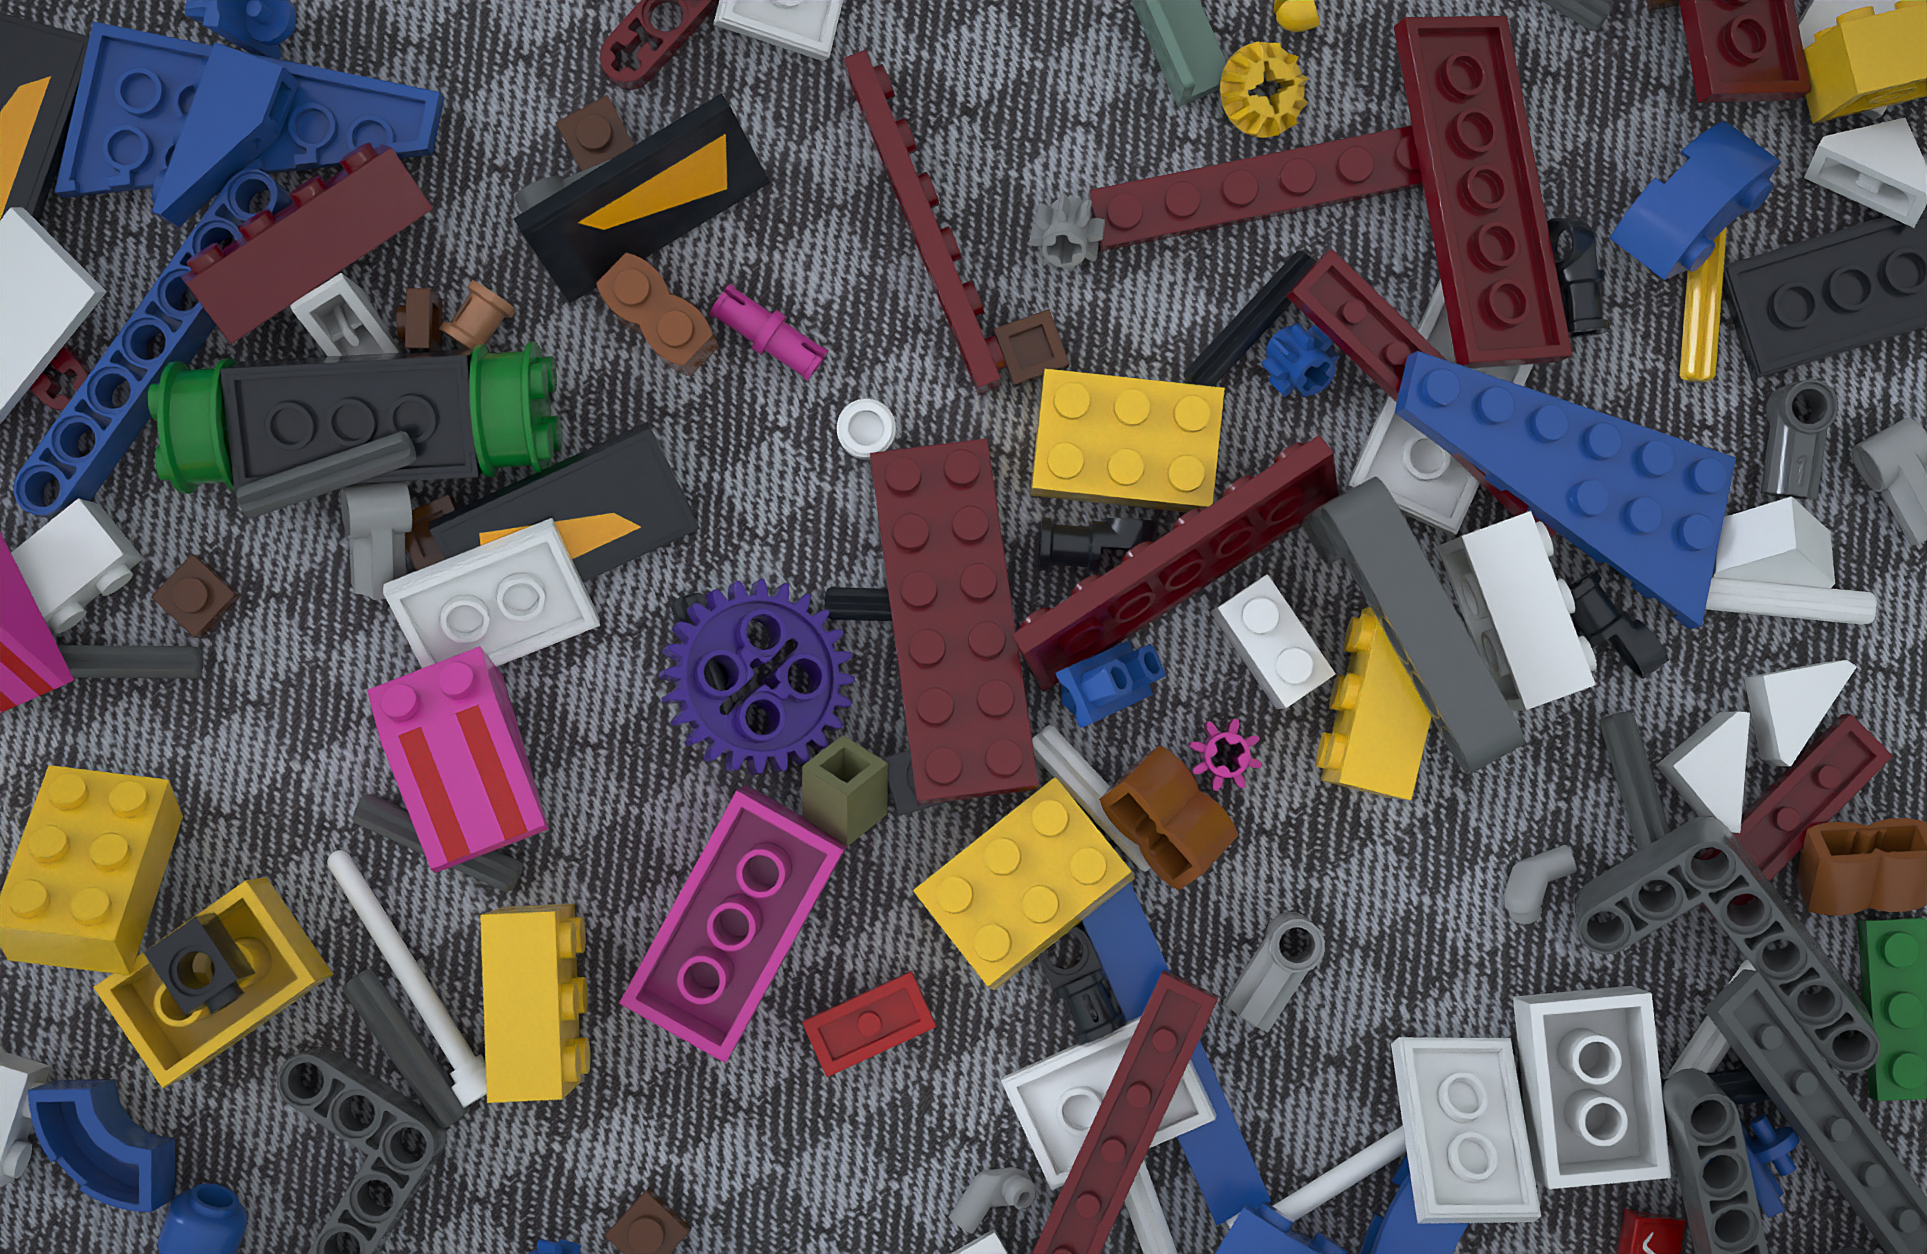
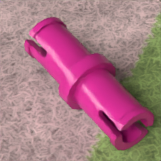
[709,284,829,381]

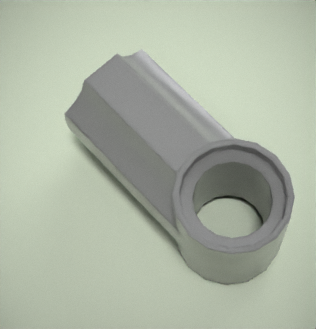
[1852,418,1927,545]
[340,481,412,600]
[1223,912,1325,1033]

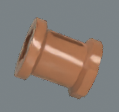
[439,280,516,349]

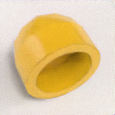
[1274,0,1320,32]

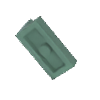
[1132,0,1227,107]

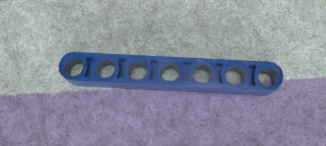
[13,169,294,519]

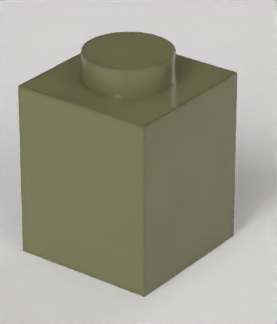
[802,735,888,847]

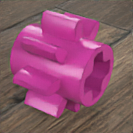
[1187,719,1262,791]

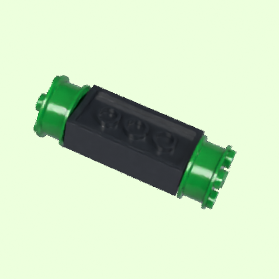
[148,341,562,494]

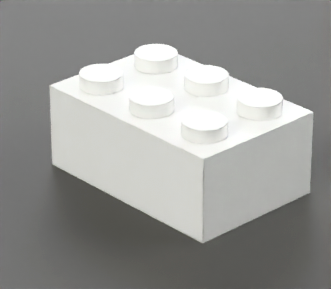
[1437,511,1597,711]
[1513,986,1671,1189]

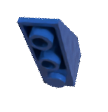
[152,42,299,228]

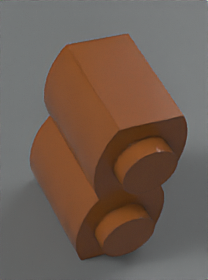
[596,253,719,377]
[1099,745,1239,891]
[1795,818,1927,916]

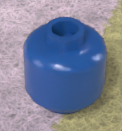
[157,1183,248,1254]

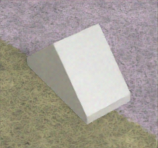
[1804,118,1927,228]
[290,273,401,356]
[1712,497,1835,589]
[1744,660,1857,766]
[1656,711,1750,833]

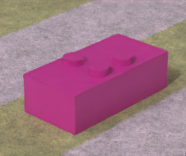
[619,784,847,1063]

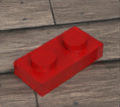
[802,970,937,1077]

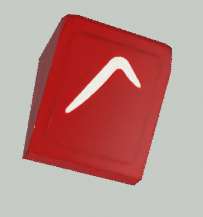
[1617,1208,1686,1254]

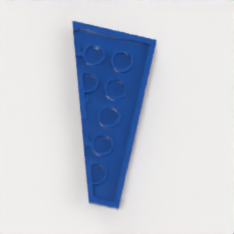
[54,21,445,198]
[1394,351,1736,629]

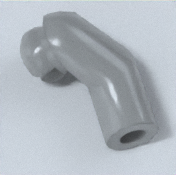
[1503,844,1577,925]
[949,1167,1036,1234]

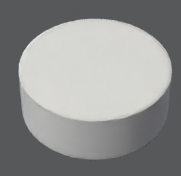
[837,399,896,460]

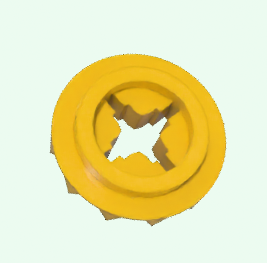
[1220,41,1310,138]

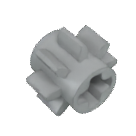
[1029,193,1105,271]

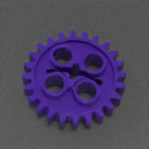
[659,579,855,775]

